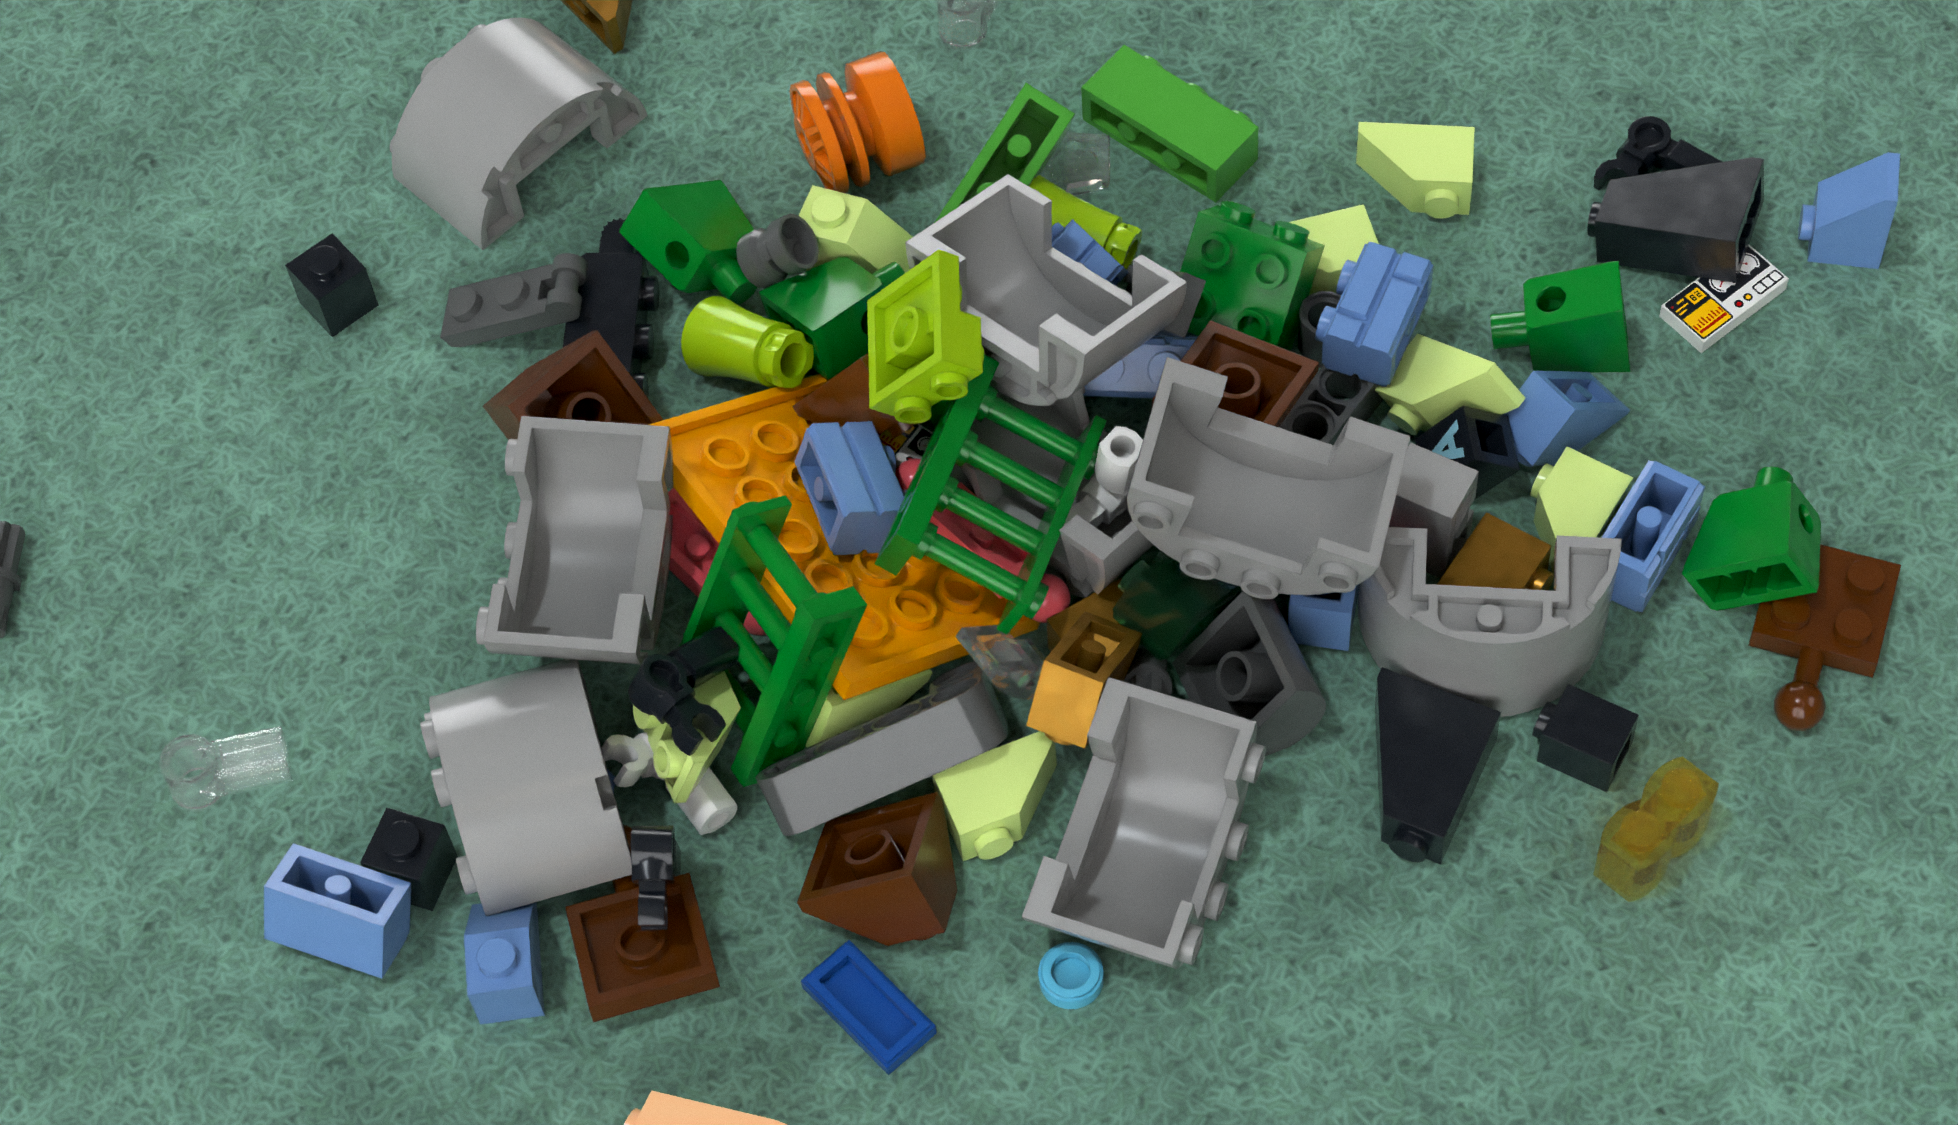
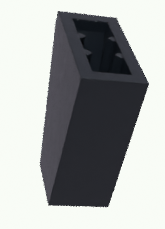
[1587,157,1764,283]
[1375,667,1501,865]

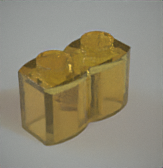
[1593,756,1719,902]

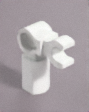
[1064,426,1143,528]
[601,733,738,835]

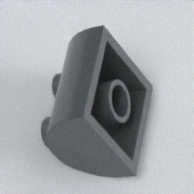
[1172,591,1326,756]

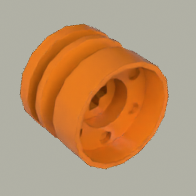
[789,51,926,193]

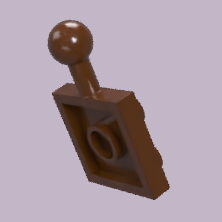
[1748,544,1901,731]
[565,824,720,1022]

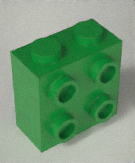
[1180,201,1325,351]

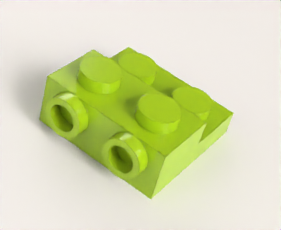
[867,249,984,424]

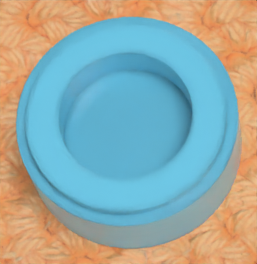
[1038,942,1104,1009]

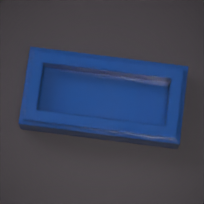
[801,940,937,1075]

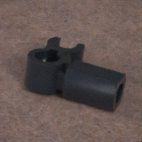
[1594,116,1723,190]
[628,626,739,756]
[631,825,681,930]

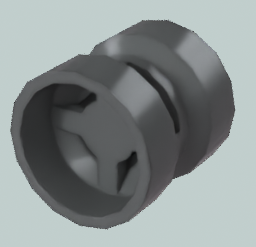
[736,213,819,289]

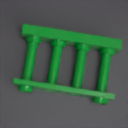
[874,354,1106,635]
[679,496,867,787]

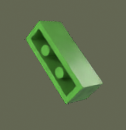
[1081,45,1259,203]
[934,83,1075,223]

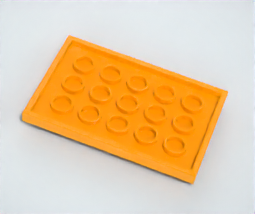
[649,374,1040,700]

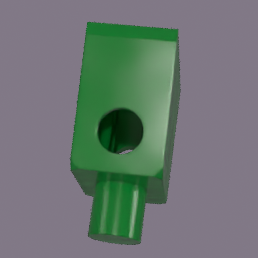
[619,180,757,305]
[759,257,905,380]
[1490,261,1630,373]
[1682,466,1821,611]

